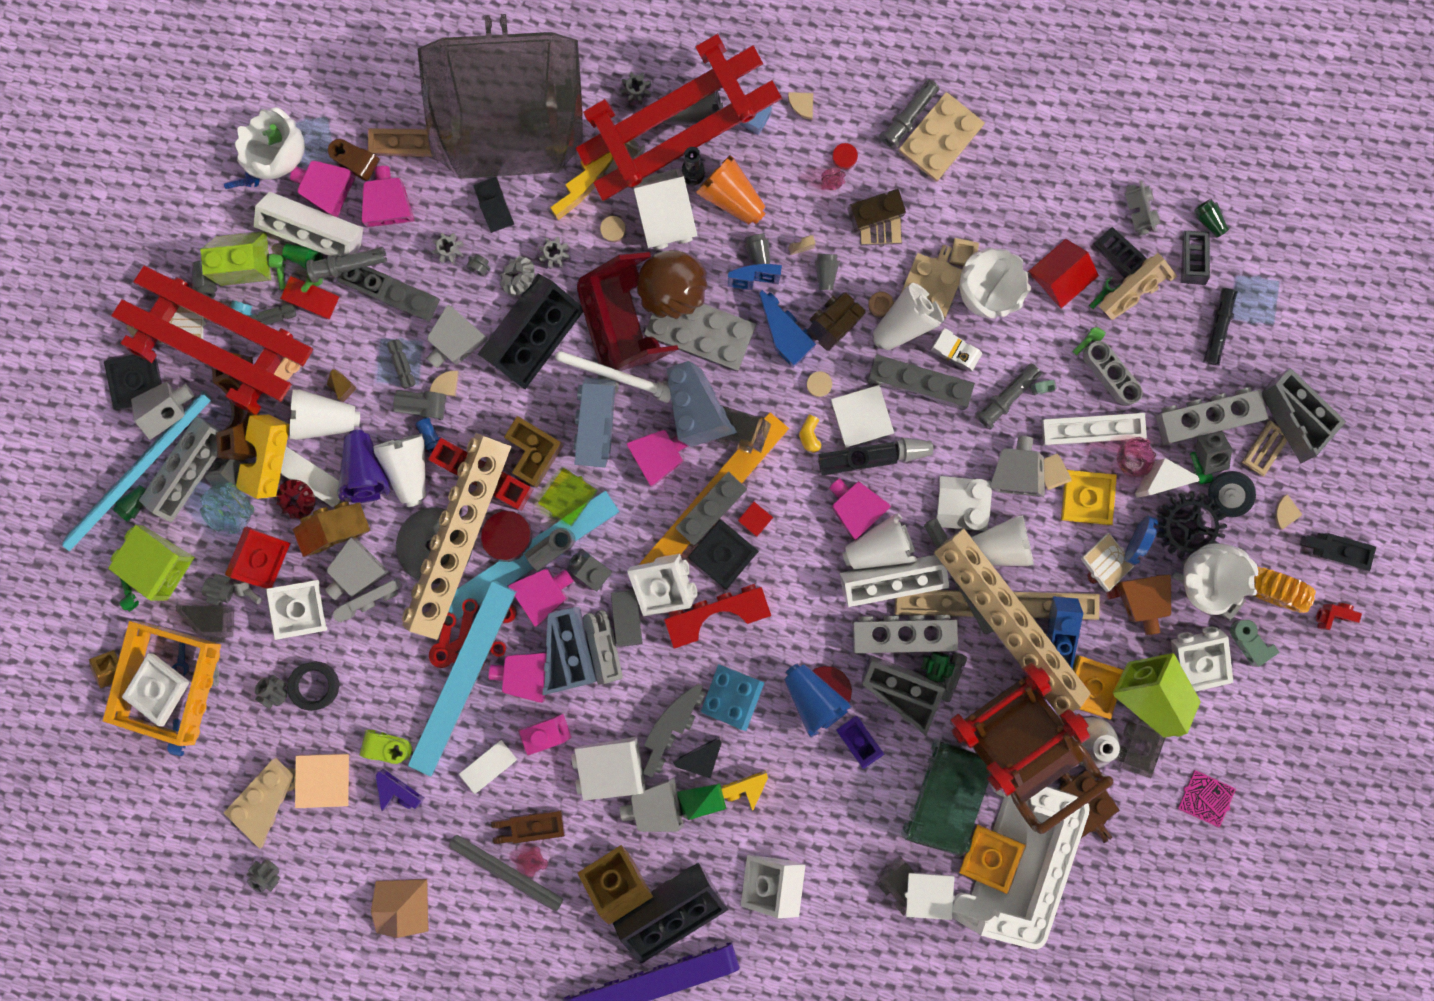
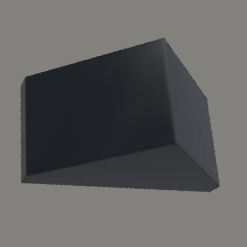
[673,737,722,778]

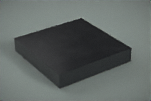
[104,350,162,411]
[688,519,759,590]

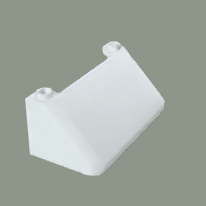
[952,786,1089,949]

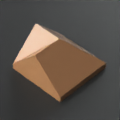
[371,879,429,938]

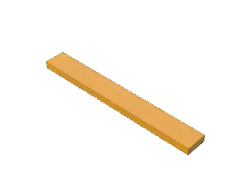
[639,412,789,565]

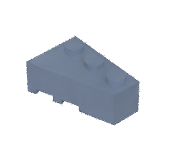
[666,361,737,447]
[574,377,616,468]
[542,606,597,696]

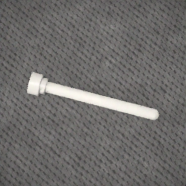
[555,351,671,403]

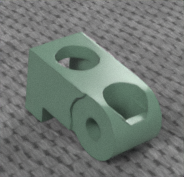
[1230,620,1280,667]

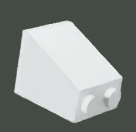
[633,168,697,250]
[571,737,645,801]

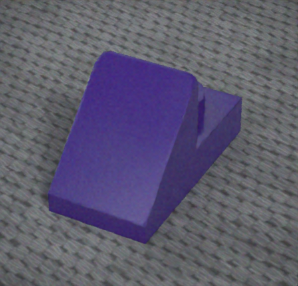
[836,715,885,769]
[376,769,425,811]

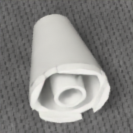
[873,283,944,350]
[290,389,360,440]
[373,434,426,507]
[842,513,917,570]
[971,515,1034,566]
[1073,717,1120,768]

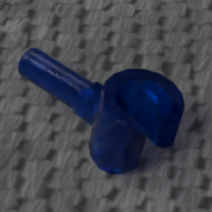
[224,171,260,189]

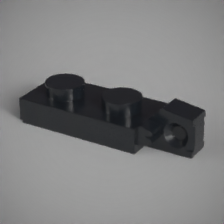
[1300,533,1376,571]

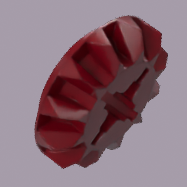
[276,479,315,519]

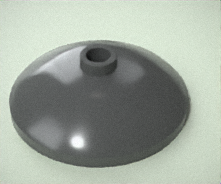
[396,508,472,584]

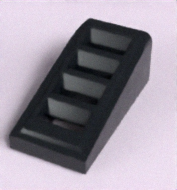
[1093,227,1147,278]
[1180,230,1210,285]

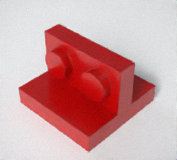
[225,526,291,589]

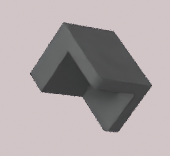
[204,458,242,497]

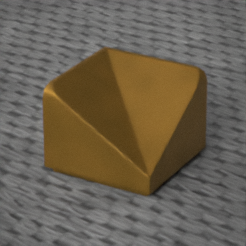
[327,369,356,402]
[88,650,119,689]

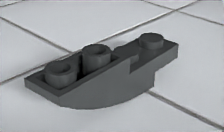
[337,267,440,322]
[643,683,706,778]

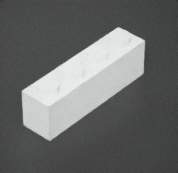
[254,191,363,257]
[840,555,949,607]

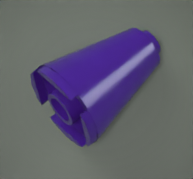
[338,430,390,503]

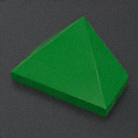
[677,783,727,820]

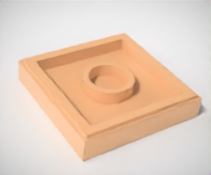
[295,754,349,808]

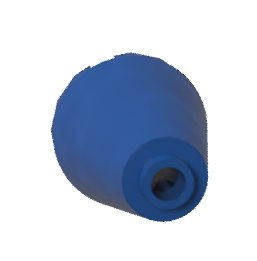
[784,663,852,738]

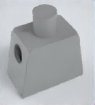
[426,304,488,369]
[131,382,194,440]
[990,436,1045,497]
[325,537,390,600]
[620,778,684,832]

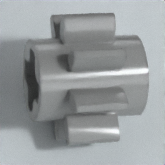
[432,232,464,265]
[538,237,570,269]

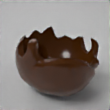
[637,250,708,319]

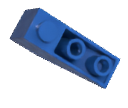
[759,290,816,368]
[1047,596,1084,669]

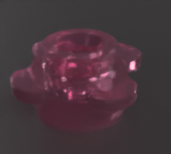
[821,167,846,190]
[517,846,548,877]

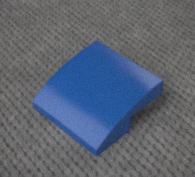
[727,264,782,290]

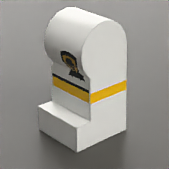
[930,328,982,372]

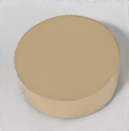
[600,216,626,242]
[807,371,832,397]

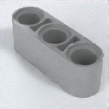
[1083,341,1143,406]

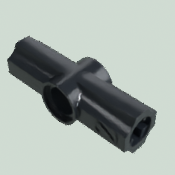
[818,442,897,476]

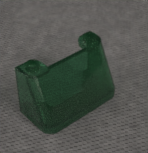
[901,737,990,857]

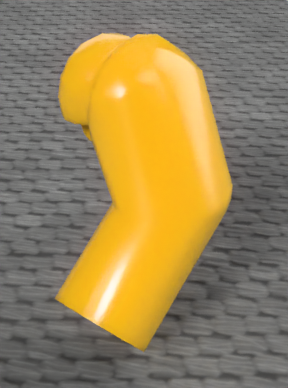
[799,414,821,453]

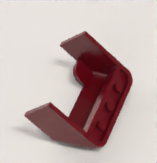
[577,252,679,371]

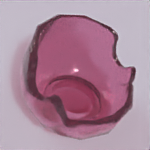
[1116,436,1156,478]

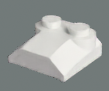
[936,476,992,532]
[266,580,327,640]

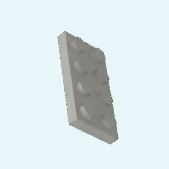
[644,304,756,372]

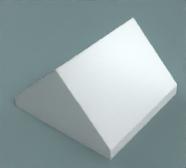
[1135,458,1199,498]

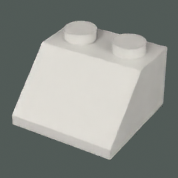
[741,855,805,918]

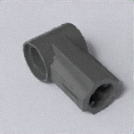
[393,390,446,420]
[524,528,575,572]

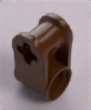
[328,139,380,181]

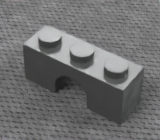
[675,471,747,546]

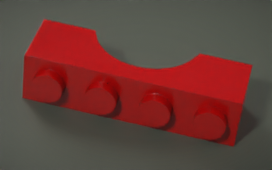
[428,438,534,511]
[664,584,771,649]

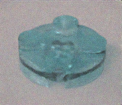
[200,482,254,534]

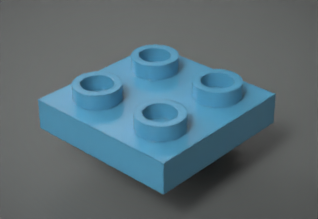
[701,664,765,731]

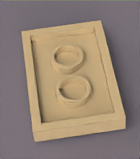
[898,92,985,182]

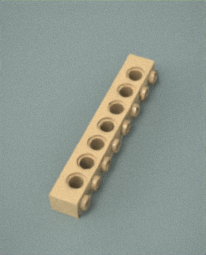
[402,433,511,640]
[934,529,1091,715]

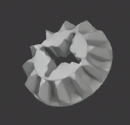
[499,255,535,296]

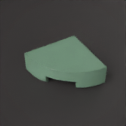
[1030,380,1057,396]

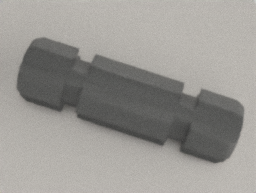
[247,303,296,325]
[387,339,416,389]
[941,652,967,702]

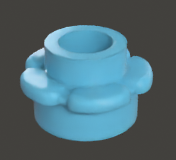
[230,300,252,316]

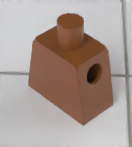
[1117,574,1171,635]

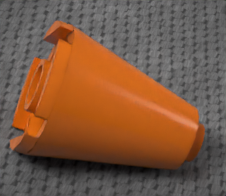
[696,155,766,225]

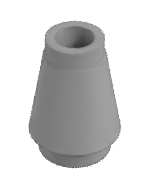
[894,437,933,463]

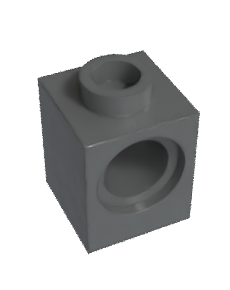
[1196,431,1232,475]

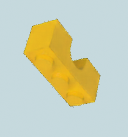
[236,414,290,499]

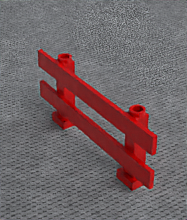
[575,33,782,201]
[111,265,314,415]

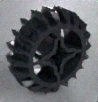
[1155,491,1227,559]

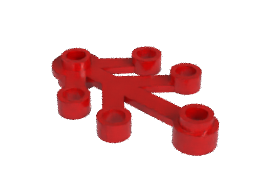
[429,598,517,668]

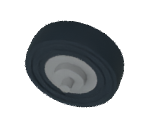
[1208,471,1256,517]

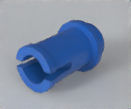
[415,418,441,452]

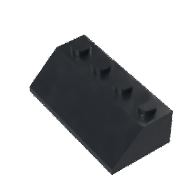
[478,273,583,390]
[613,862,729,964]

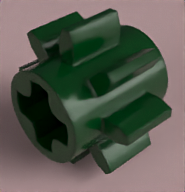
[921,651,955,682]

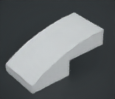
[459,740,517,795]

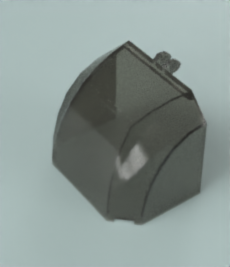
[417,14,583,179]

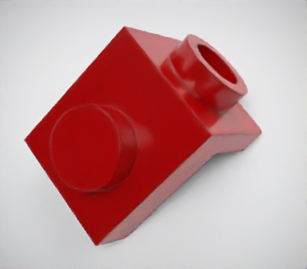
[1316,602,1362,630]

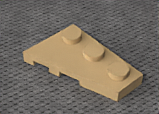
[1099,253,1178,320]
[224,758,294,849]

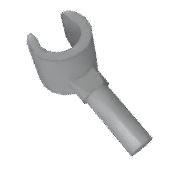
[233,581,262,604]

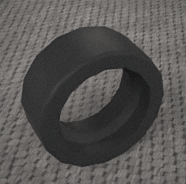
[287,661,340,711]

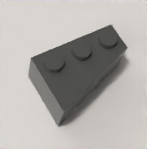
[1261,368,1346,464]
[862,655,945,736]

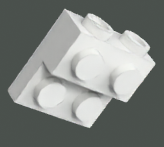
[627,553,697,616]
[1171,627,1233,691]

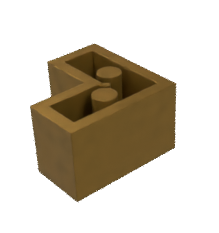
[504,416,564,488]
[292,501,371,557]

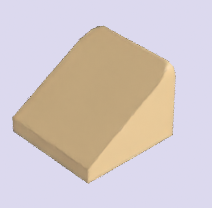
[1044,454,1072,490]

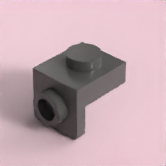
[567,549,612,592]

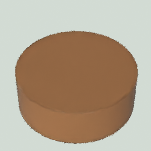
[868,291,894,318]

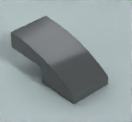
[611,590,643,647]

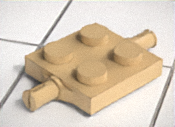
[901,245,962,319]

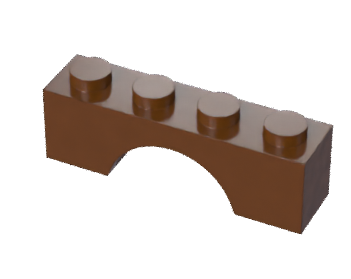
[212,353,257,461]

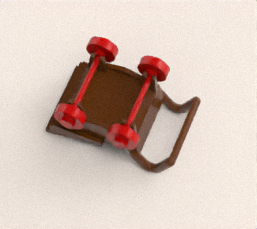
[950,662,1114,834]

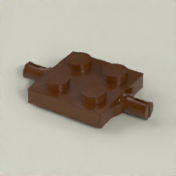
[1057,769,1120,843]

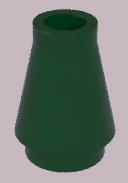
[1194,199,1229,238]
[112,484,146,522]

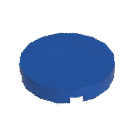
[1124,515,1158,565]

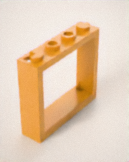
[102,621,221,746]

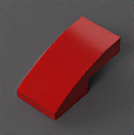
[280,276,340,320]

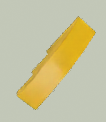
[550,153,614,221]

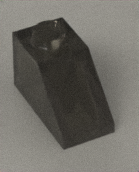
[176,605,234,643]

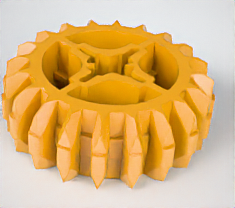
[1254,567,1316,613]

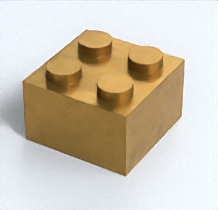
[577,845,653,925]

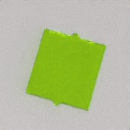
[538,468,598,527]

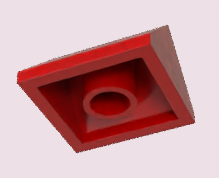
[1028,239,1099,309]

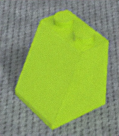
[200,231,271,286]
[108,525,195,601]
[1113,653,1201,738]

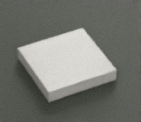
[831,385,894,448]
[122,653,190,726]

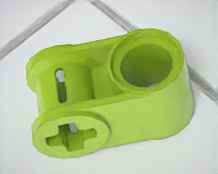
[359,729,412,764]

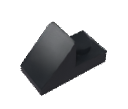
[473,177,515,233]

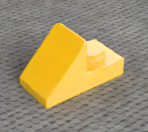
[721,770,768,811]

